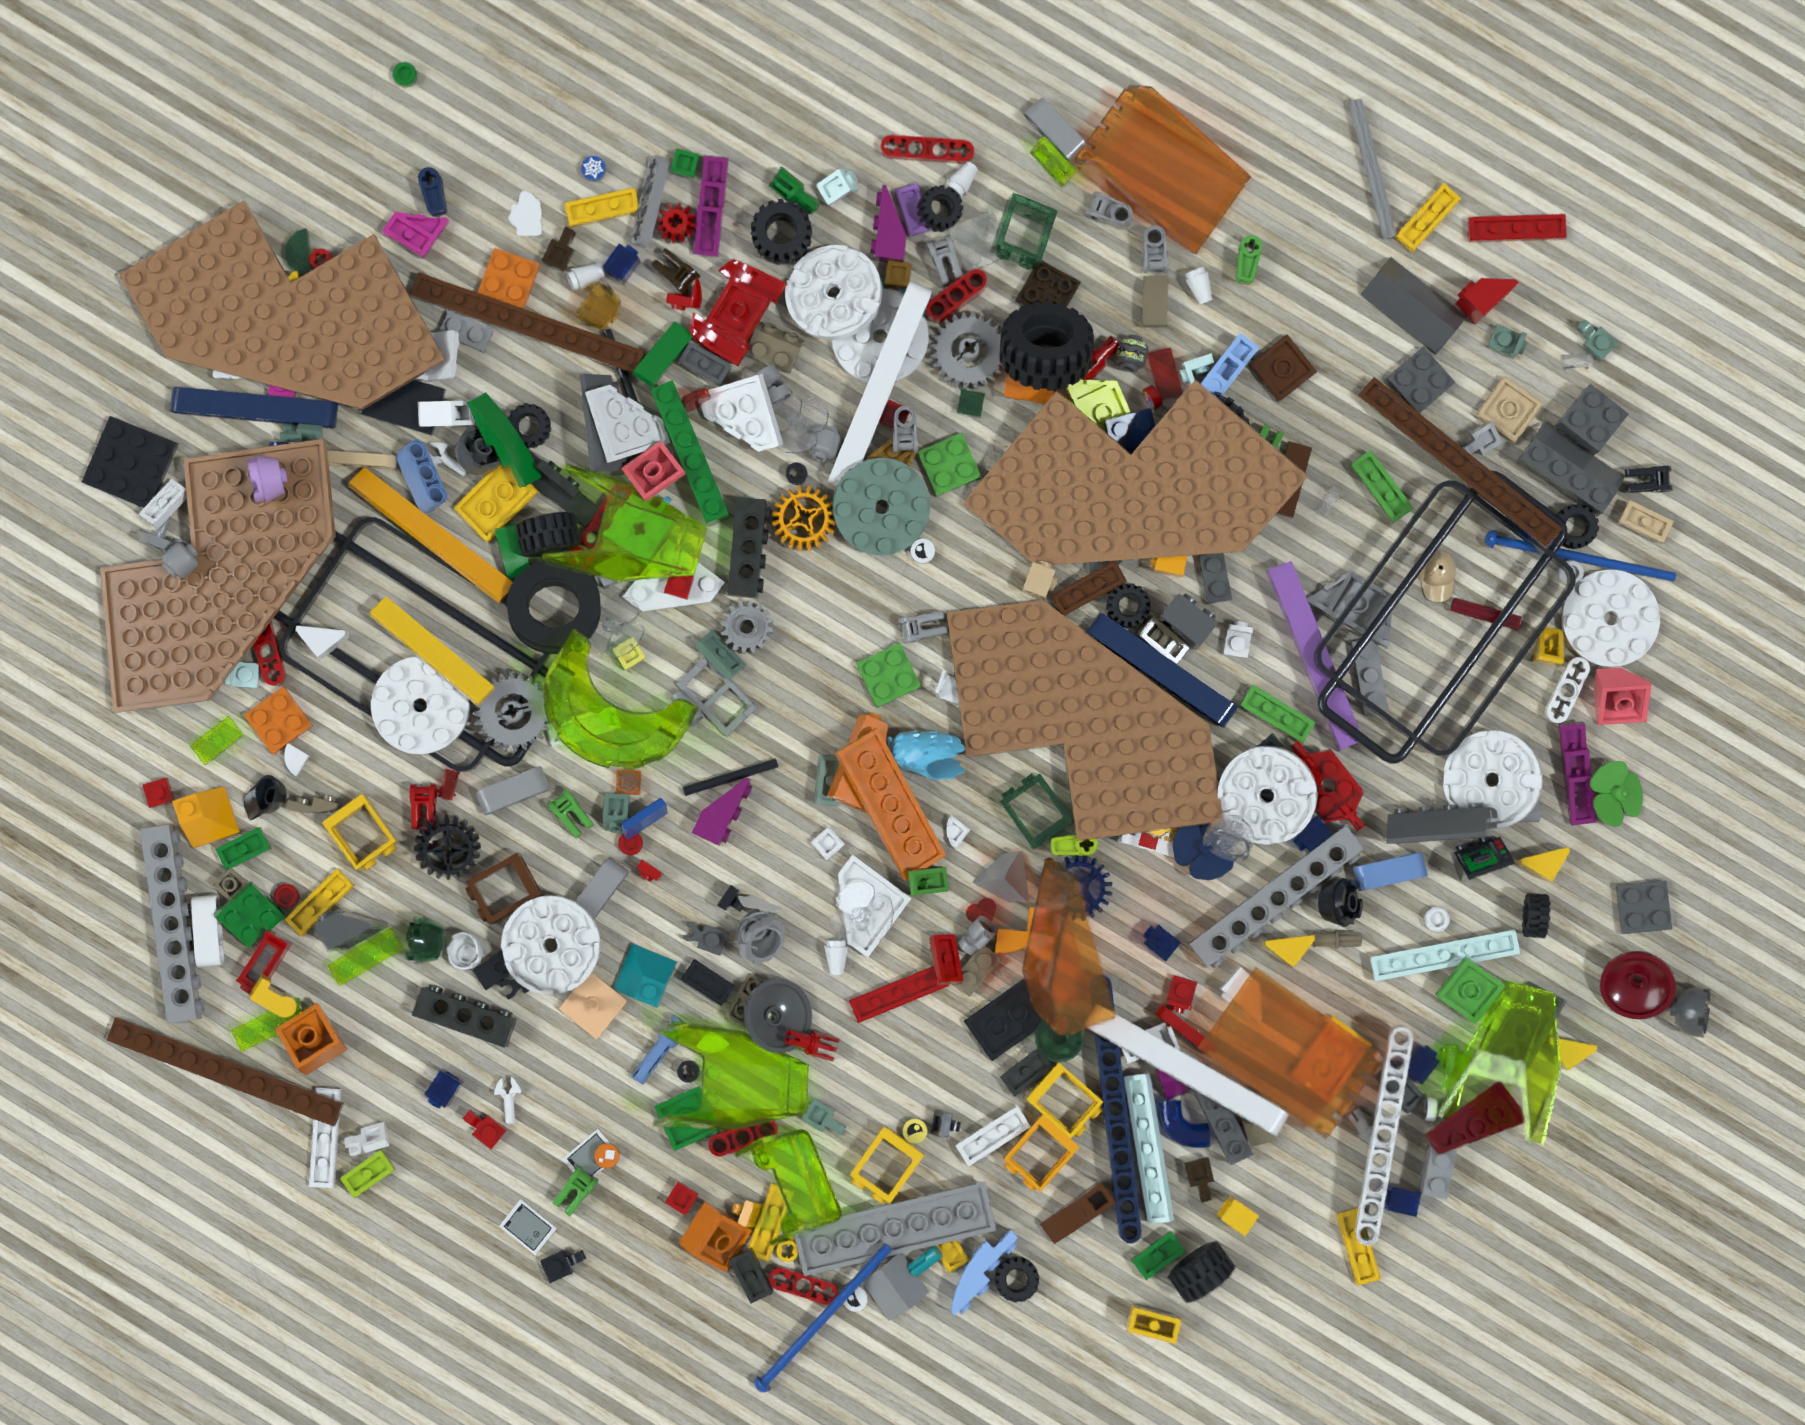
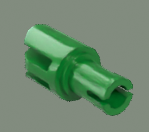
[768,167,821,215]

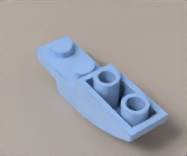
[1201,333,1260,396]
[951,1229,1018,1315]

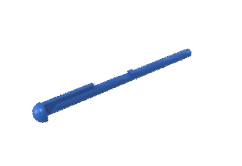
[1485,530,1676,582]
[754,1243,893,1393]

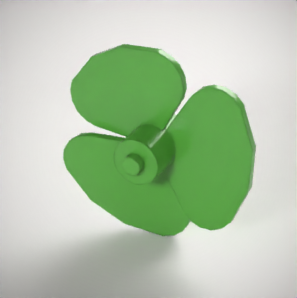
[1590,761,1643,827]

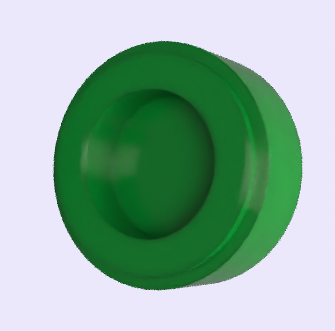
[392,62,418,88]

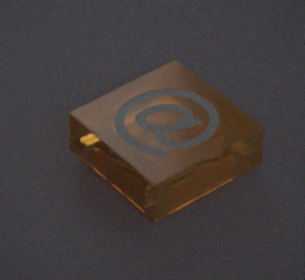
[616,770,642,795]

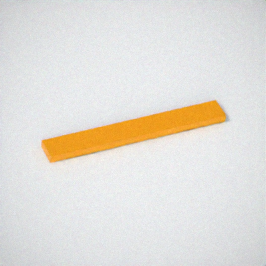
[348,467,513,604]

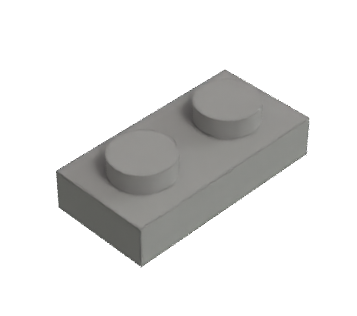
[439,311,494,353]

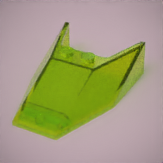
[542,464,707,582]
[1437,981,1561,1144]
[653,1022,809,1130]

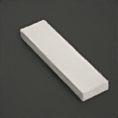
[309,1087,342,1188]

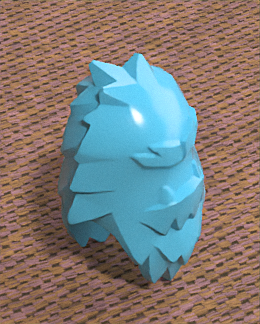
[887,730,965,780]

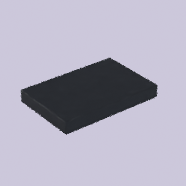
[362,380,446,436]
[964,978,1052,1061]

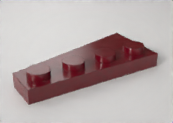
[1424,1080,1530,1155]

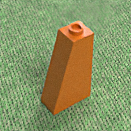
[827,712,888,814]

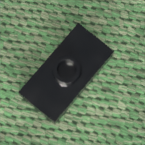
[472,950,510,990]
[681,959,735,1006]

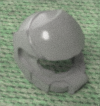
[735,910,785,964]

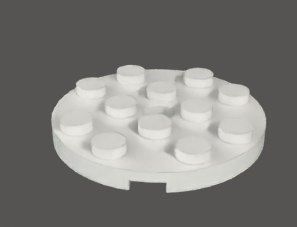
[785,245,882,340]
[832,288,929,384]
[1561,570,1660,668]
[371,656,470,755]
[1443,731,1543,829]
[1218,746,1317,845]
[501,895,601,995]

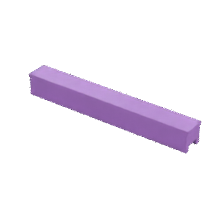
[1266,561,1360,752]

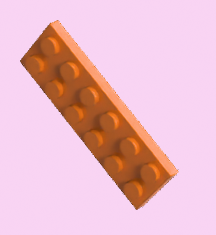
[834,728,946,881]

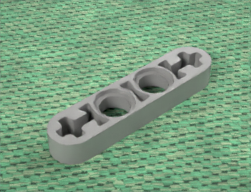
[631,155,669,248]

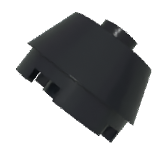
[1318,878,1363,927]

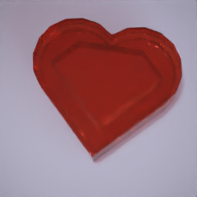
[682,388,711,411]
[966,898,996,926]

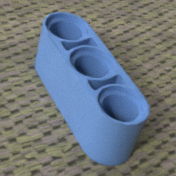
[396,440,447,513]
[1353,852,1428,891]

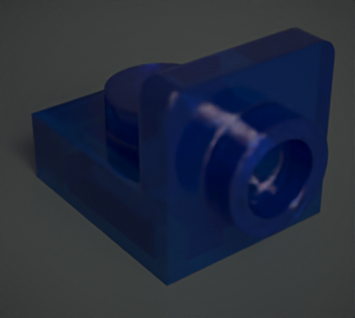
[1142,924,1181,962]

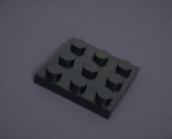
[81,416,179,508]

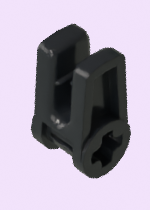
[1624,466,1673,493]

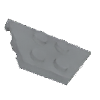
[1307,571,1392,649]

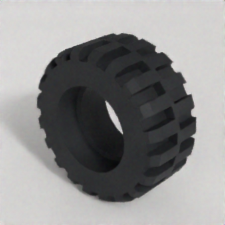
[999,301,1094,391]

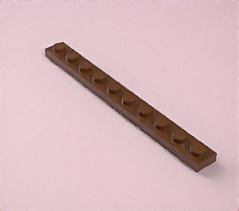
[410,272,646,373]
[1358,377,1563,549]
[107,1017,344,1127]

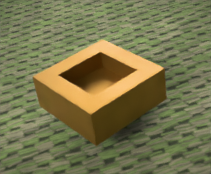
[884,260,912,289]

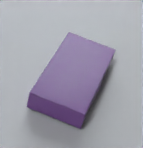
[895,183,932,237]

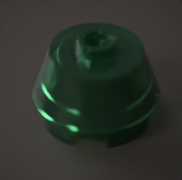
[405,915,446,964]
[1035,1013,1084,1062]

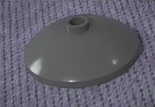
[744,979,812,1053]

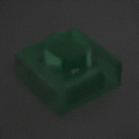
[957,389,985,418]

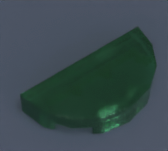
[285,228,312,276]

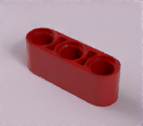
[926,269,987,324]
[708,1117,778,1157]

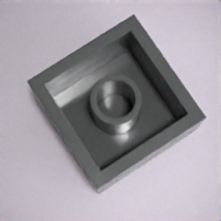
[1555,384,1629,455]
[1158,593,1218,650]

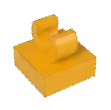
[731,1200,764,1228]

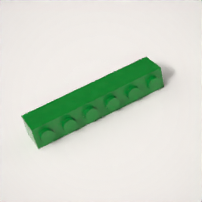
[650,380,731,527]

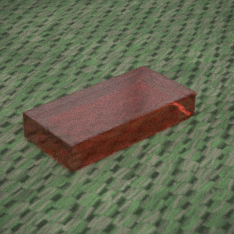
[1147,347,1183,400]

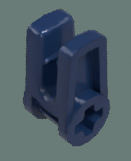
[418,167,447,217]

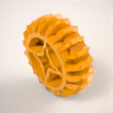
[772,486,836,552]

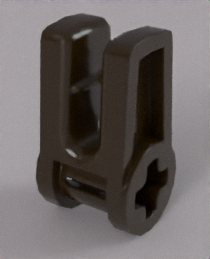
[651,248,701,295]

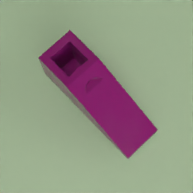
[870,185,906,262]
[692,777,753,846]

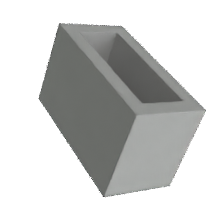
[1418,1144,1457,1200]

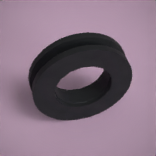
[507,560,601,654]

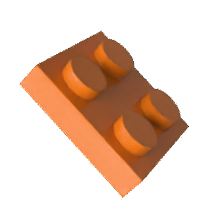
[478,248,541,309]
[244,686,313,755]

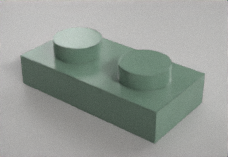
[695,630,747,681]
[813,755,840,806]

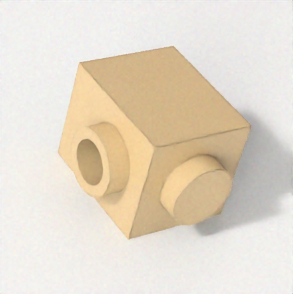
[1022,560,1058,600]

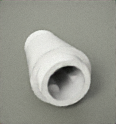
[945,162,978,198]
[566,263,604,291]
[1185,267,1213,305]
[824,938,849,975]

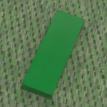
[633,321,693,388]

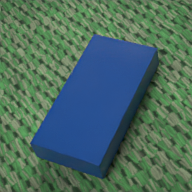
[621,798,668,840]

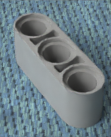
[1024,97,1089,165]
[476,766,550,816]
[575,857,629,920]

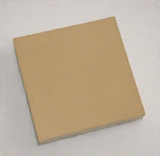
[1475,376,1544,444]

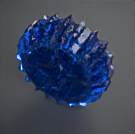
[1046,855,1112,920]

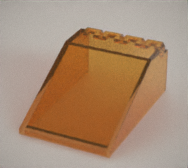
[1074,85,1252,254]
[1022,857,1115,1035]
[1198,967,1383,1139]

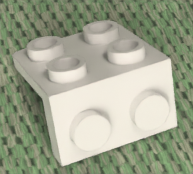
[414,330,459,382]

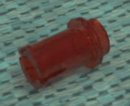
[437,769,460,801]

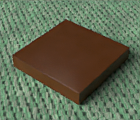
[1249,334,1317,403]

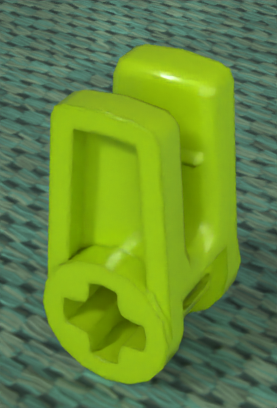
[1051,835,1098,856]

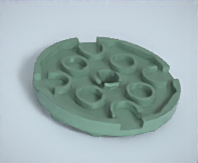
[832,457,930,555]

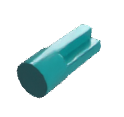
[907,1245,943,1277]

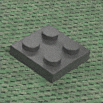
[1386,346,1455,413]
[1616,880,1672,934]

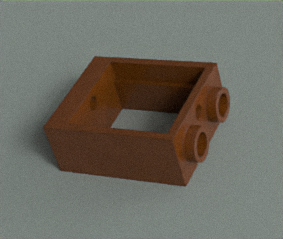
[465,852,544,924]

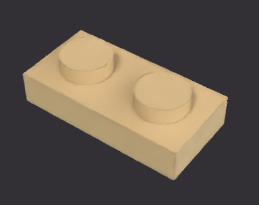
[1618,500,1674,544]

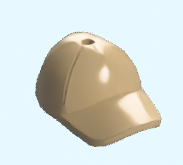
[1420,550,1456,602]

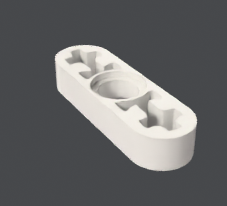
[1545,657,1590,724]

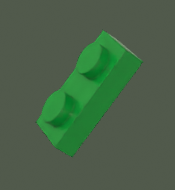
[215,827,272,871]
[1131,1230,1186,1280]

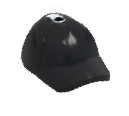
[244,775,287,820]

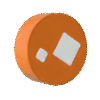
[594,1143,620,1169]

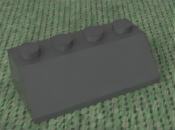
[580,374,628,478]
[1516,422,1624,517]
[1386,802,1492,844]
[314,911,389,951]

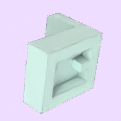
[816,169,859,205]
[1179,353,1214,387]
[225,662,260,688]

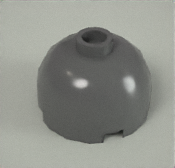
[455,426,501,476]
[1670,987,1711,1038]

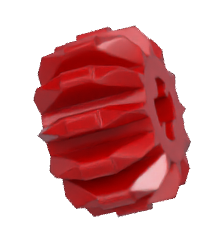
[656,202,696,244]

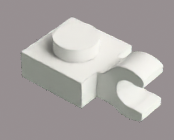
[344,1122,389,1156]

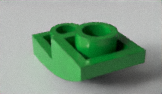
[494,523,530,579]

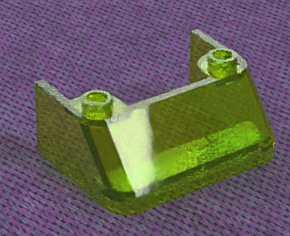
[734,1129,842,1246]

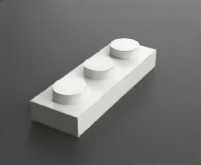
[955,1105,1031,1167]

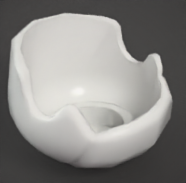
[446,932,483,971]

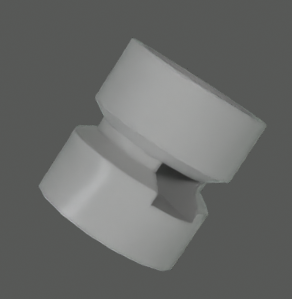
[752,364,793,408]

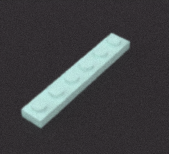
[1369,929,1520,981]
[1124,1073,1174,1224]

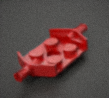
[1290,740,1365,832]

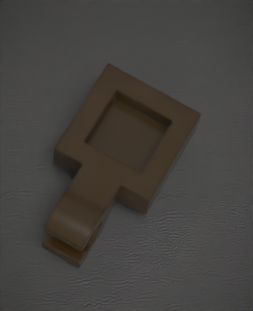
[541,227,576,272]
[1184,1157,1214,1202]

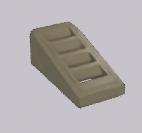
[1135,615,1190,664]

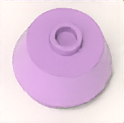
[247,455,288,504]

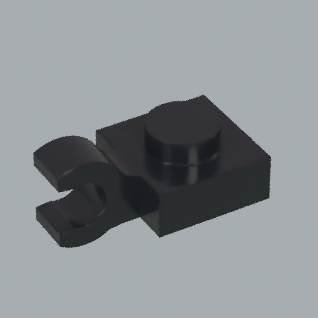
[540,1249,586,1283]

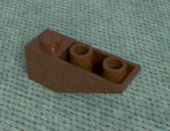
[1040,1180,1116,1244]

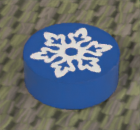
[581,156,606,182]

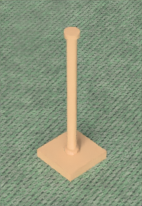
[559,972,628,1040]

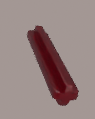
[1450,598,1522,630]

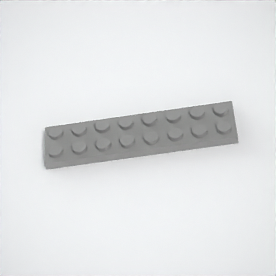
[793,1181,997,1276]

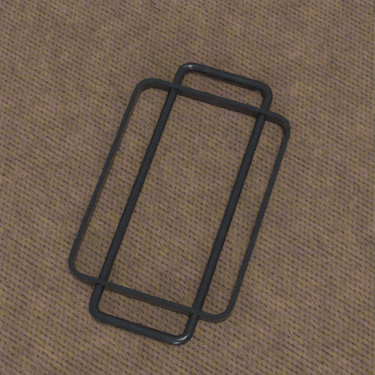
[1314,471,1576,764]
[274,517,565,772]

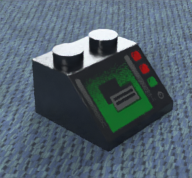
[1450,835,1515,881]

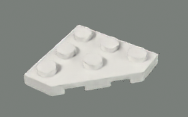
[697,374,783,452]
[585,385,670,463]
[623,539,725,612]
[838,855,912,958]

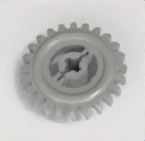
[930,311,1002,390]
[472,671,554,752]

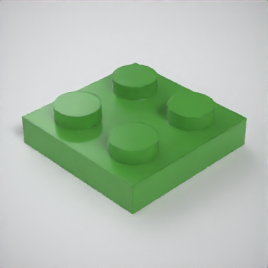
[918,433,981,497]
[856,643,921,708]
[1435,956,1506,1024]

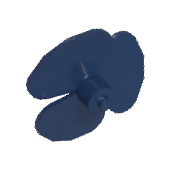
[1173,821,1238,881]

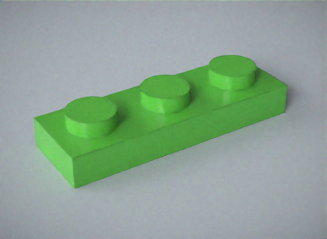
[1350,450,1414,523]
[1240,685,1316,744]

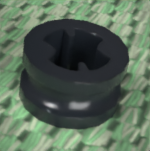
[786,462,808,485]
[677,1060,700,1083]

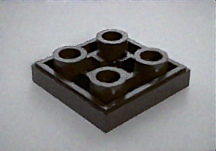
[1015,259,1081,307]

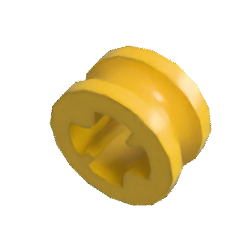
[776,1239,798,1262]

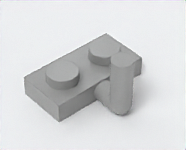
[138,520,187,551]

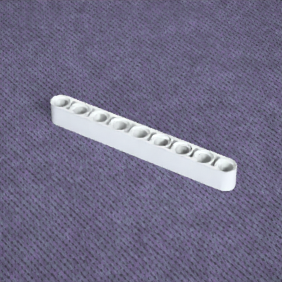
[828,281,933,486]
[1084,1004,1289,1136]
[1355,1025,1413,1245]

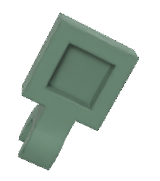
[1575,319,1618,361]
[280,423,323,443]
[801,1098,847,1135]

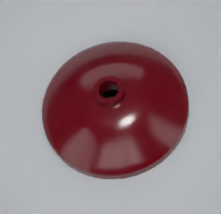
[1600,951,1676,1019]

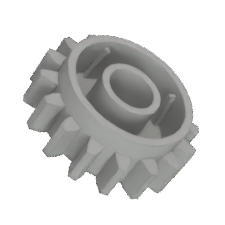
[720,600,774,654]

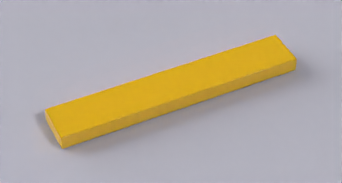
[369,596,495,707]

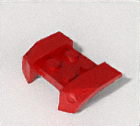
[690,259,787,366]

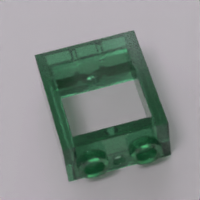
[990,192,1058,269]
[999,773,1074,850]

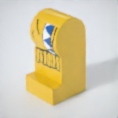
[249,974,296,1017]

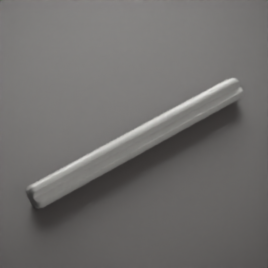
[1349,99,1396,239]

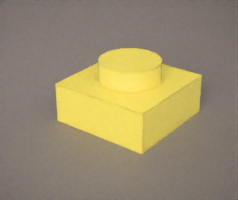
[613,637,647,671]

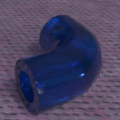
[1157,1100,1210,1148]

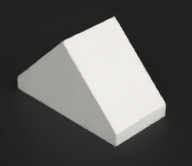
[296,626,349,659]

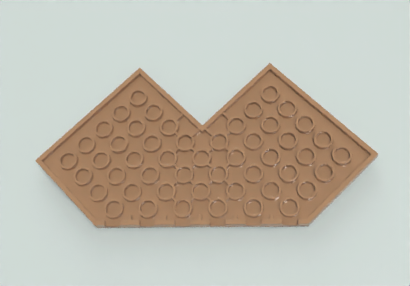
[119,200,447,410]
[963,379,1308,565]
[100,439,336,713]
[946,600,1224,841]

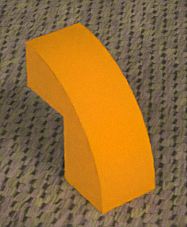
[995,907,1049,953]

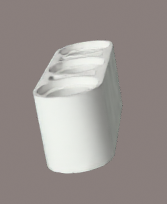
[191,895,224,968]

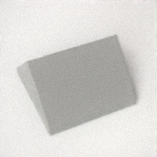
[863,1253,929,1321]

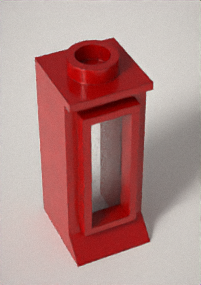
[236,930,293,994]

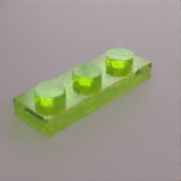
[327,928,404,986]
[231,997,305,1052]

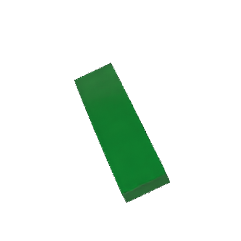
[467,392,542,488]

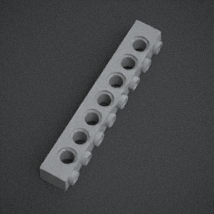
[140,824,204,1024]
[1188,826,1364,968]

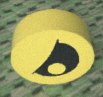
[903,1118,927,1144]

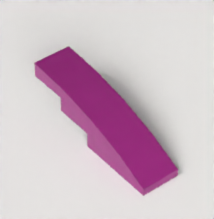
[694,155,729,257]
[1559,721,1596,825]

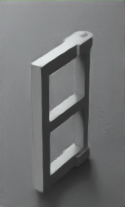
[677,656,758,737]

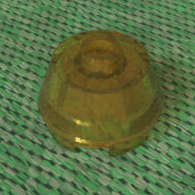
[575,281,621,330]

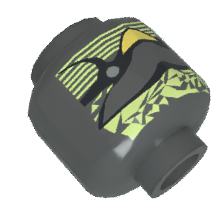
[1115,334,1149,372]

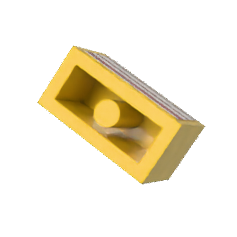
[1126,1304,1182,1344]

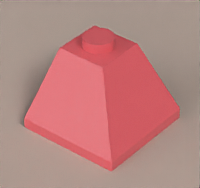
[621,441,686,502]
[1594,668,1652,725]

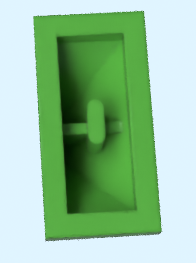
[908,867,949,896]

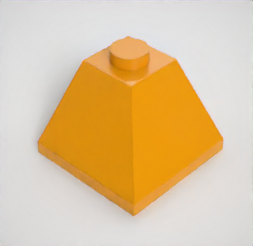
[172,786,240,848]

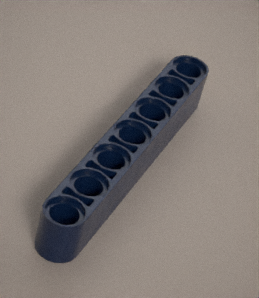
[170,387,338,428]
[1086,612,1238,728]

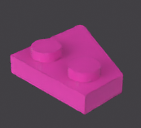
[382,212,449,259]

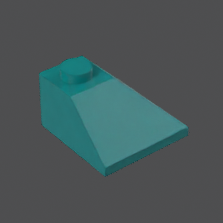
[613,943,677,1008]

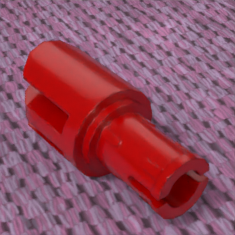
[1080,336,1119,380]
[785,1029,840,1062]

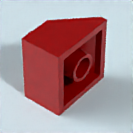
[1455,278,1519,325]

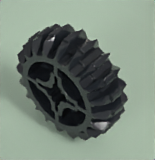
[414,814,481,880]

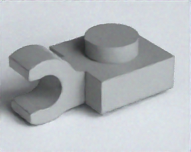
[1459,421,1503,455]

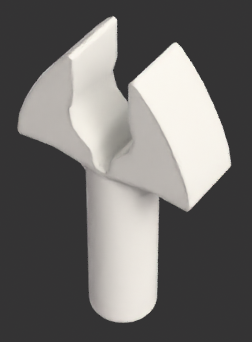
[429,442,467,476]
[494,1076,522,1124]

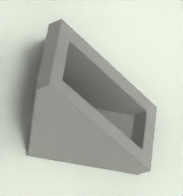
[972,851,1029,902]

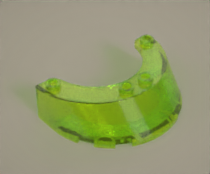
[543,629,699,770]

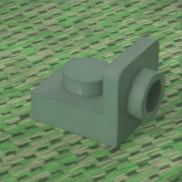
[1487,324,1528,359]
[603,793,630,833]

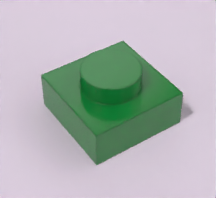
[670,148,700,179]

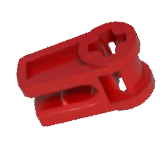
[409,783,437,830]

